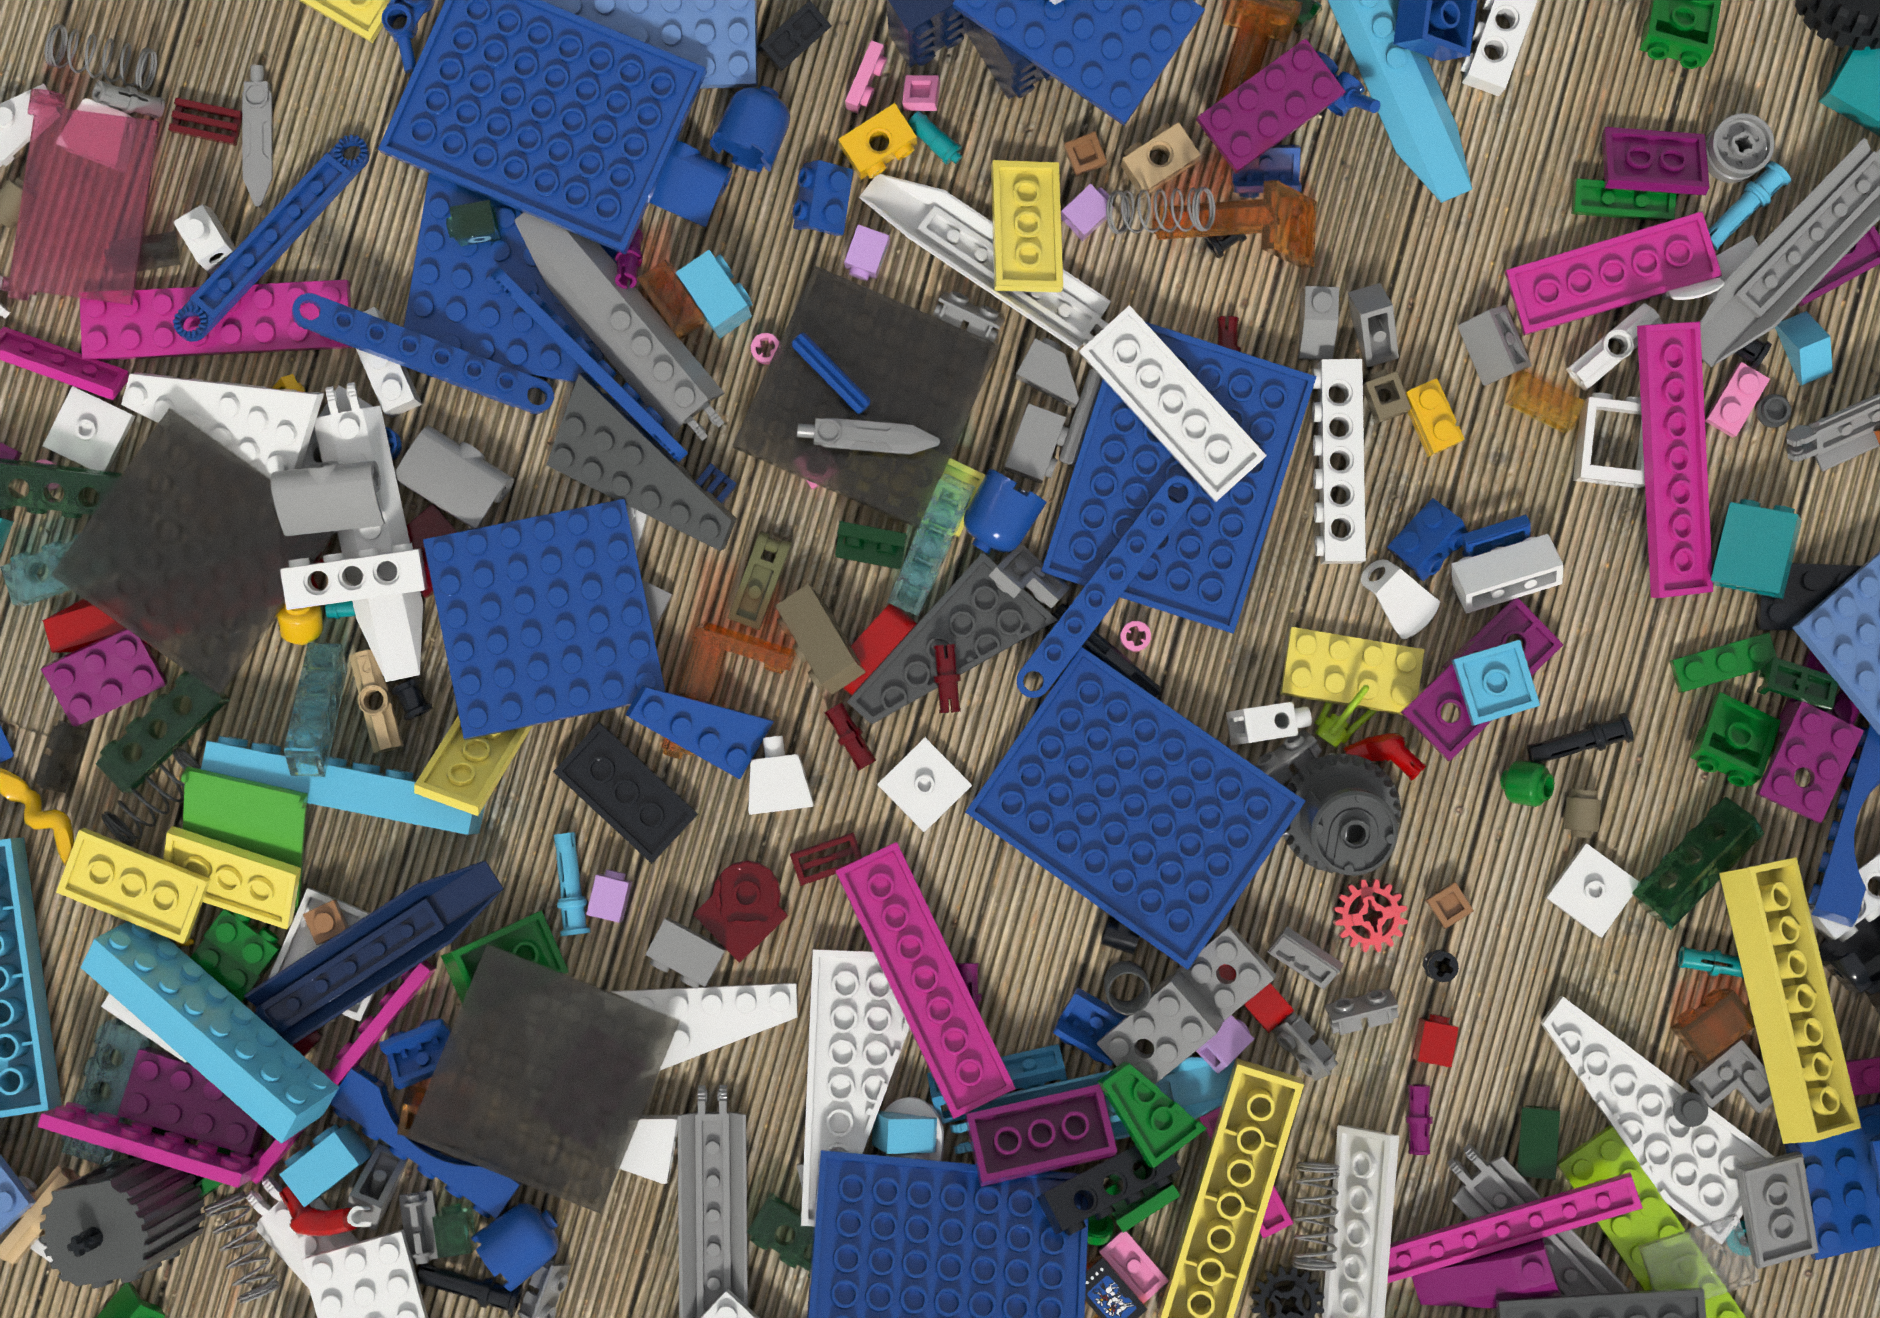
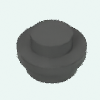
[1756,394,1791,428]
[1673,1092,1708,1127]

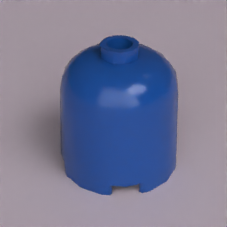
[710,86,790,173]
[964,469,1047,554]
[471,1203,559,1292]

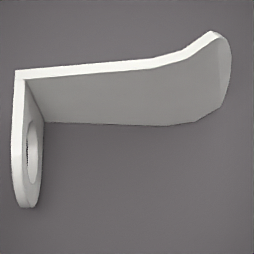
[1662,278,1725,300]
[1361,559,1440,640]

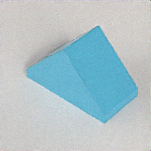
[1775,311,1833,386]
[872,1111,937,1154]

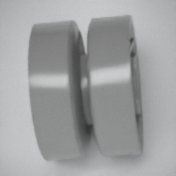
[1705,113,1775,183]

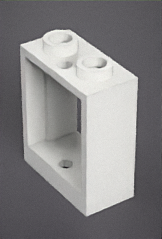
[1573,393,1645,488]

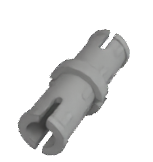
[92,80,165,119]

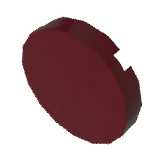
[713,860,781,929]

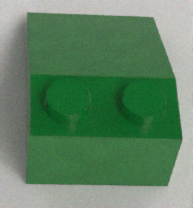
[441,910,569,1017]

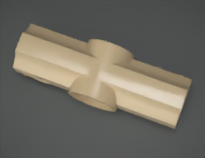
[349,649,404,754]
[0,1164,80,1265]

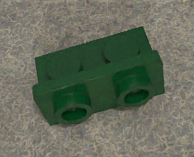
[835,521,907,569]

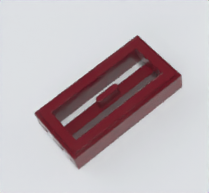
[168,98,242,146]
[790,832,863,886]

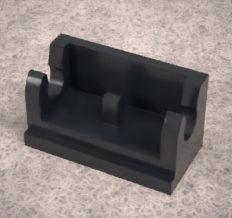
[757,0,832,71]

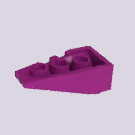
[1411,1238,1562,1309]

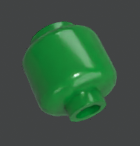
[1500,760,1555,807]

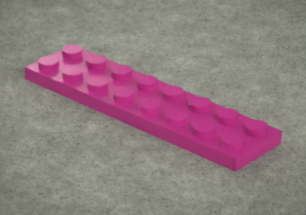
[79,280,353,361]
[1637,322,1713,598]
[835,842,1016,1119]

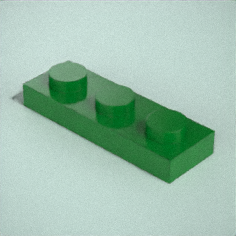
[1571,178,1676,222]
[1669,632,1777,693]

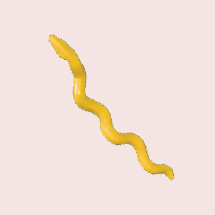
[0,768,194,946]

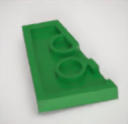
[1097,1061,1207,1168]

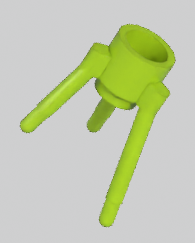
[1314,685,1377,748]

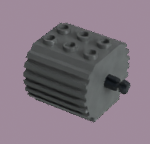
[40,1157,205,1289]

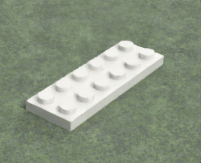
[1079,305,1267,502]
[1322,1125,1399,1318]

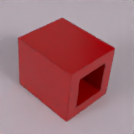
[1412,1014,1459,1067]

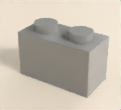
[1004,403,1069,484]
[645,917,726,989]

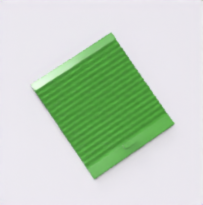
[181,766,308,913]

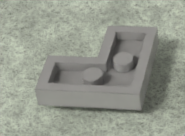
[989,543,1070,608]
[1686,1038,1773,1113]

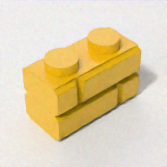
[1405,378,1465,457]

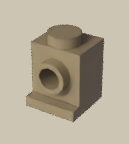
[1363,369,1411,424]

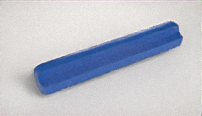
[792,332,871,414]

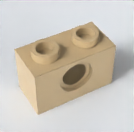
[1120,122,1201,199]

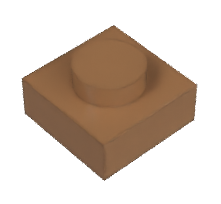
[1063,132,1107,177]
[1425,882,1474,929]
[303,899,349,945]

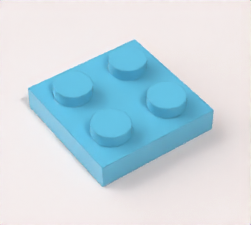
[1452,640,1540,726]

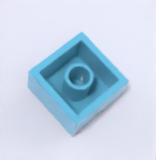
[676,250,753,339]
[279,1123,372,1207]

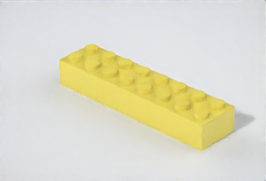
[1719,857,1861,1144]
[1157,1058,1304,1318]

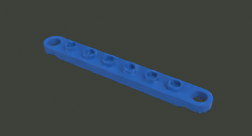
[173,135,370,342]
[490,267,688,462]
[291,293,554,415]
[1017,476,1195,698]

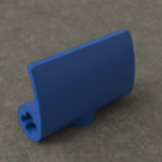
[649,141,733,227]

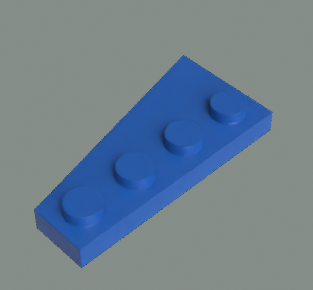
[625,685,774,779]

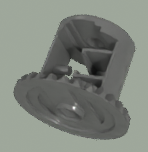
[1283,754,1402,876]

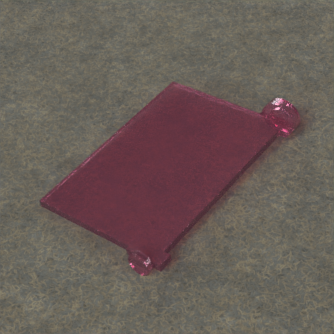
[1,89,160,305]

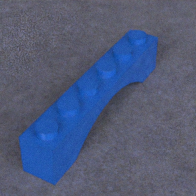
[1808,724,1880,927]
[330,1065,525,1219]

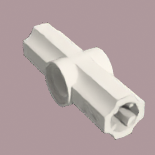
[1566,303,1663,391]

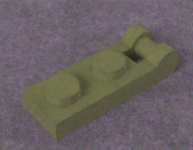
[728,531,792,630]

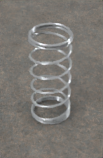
[44,24,157,91]
[1106,186,1216,234]
[1293,1162,1340,1271]
[203,1191,281,1304]

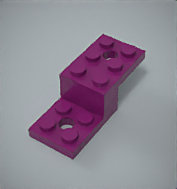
[1400,598,1563,761]
[1755,650,1864,823]

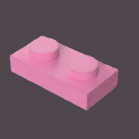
[845,40,888,114]
[1705,362,1770,438]
[1098,1230,1169,1304]

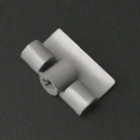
[395,425,514,529]
[271,461,385,536]

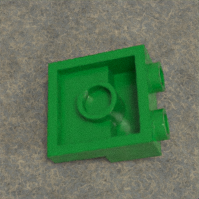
[1639,0,1721,69]
[1690,692,1781,787]
[190,909,282,1002]

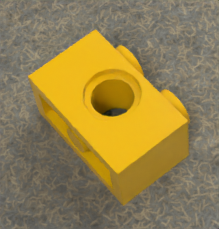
[838,103,917,180]

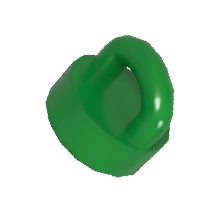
[1087,1215,1114,1246]

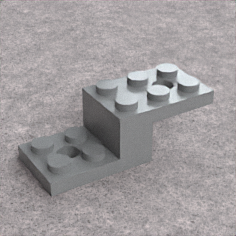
[1097,924,1276,1084]

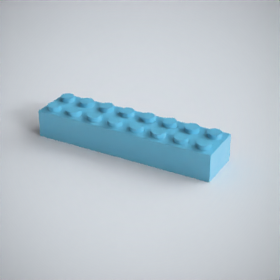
[201,736,485,835]
[0,837,62,1118]
[80,921,339,1144]

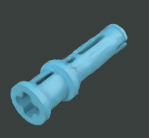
[1708,161,1791,251]
[553,832,591,937]

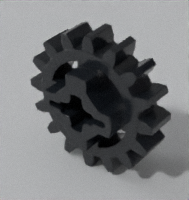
[1250,1264,1325,1318]

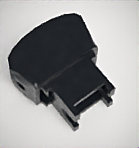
[1819,915,1880,1015]

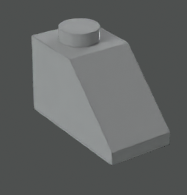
[1348,283,1399,367]
[1298,286,1339,360]
[1015,338,1079,409]
[347,1143,409,1231]

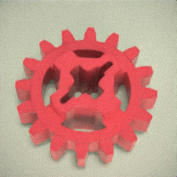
[1333,879,1408,952]

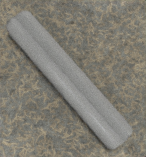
[1059,369,1103,466]

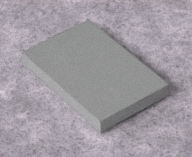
[1736,1151,1819,1269]

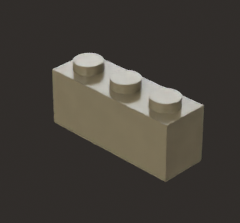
[775,583,866,695]

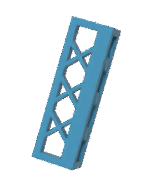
[927,1044,1067,1124]

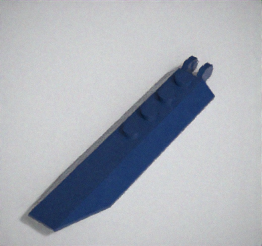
[244,860,504,1046]

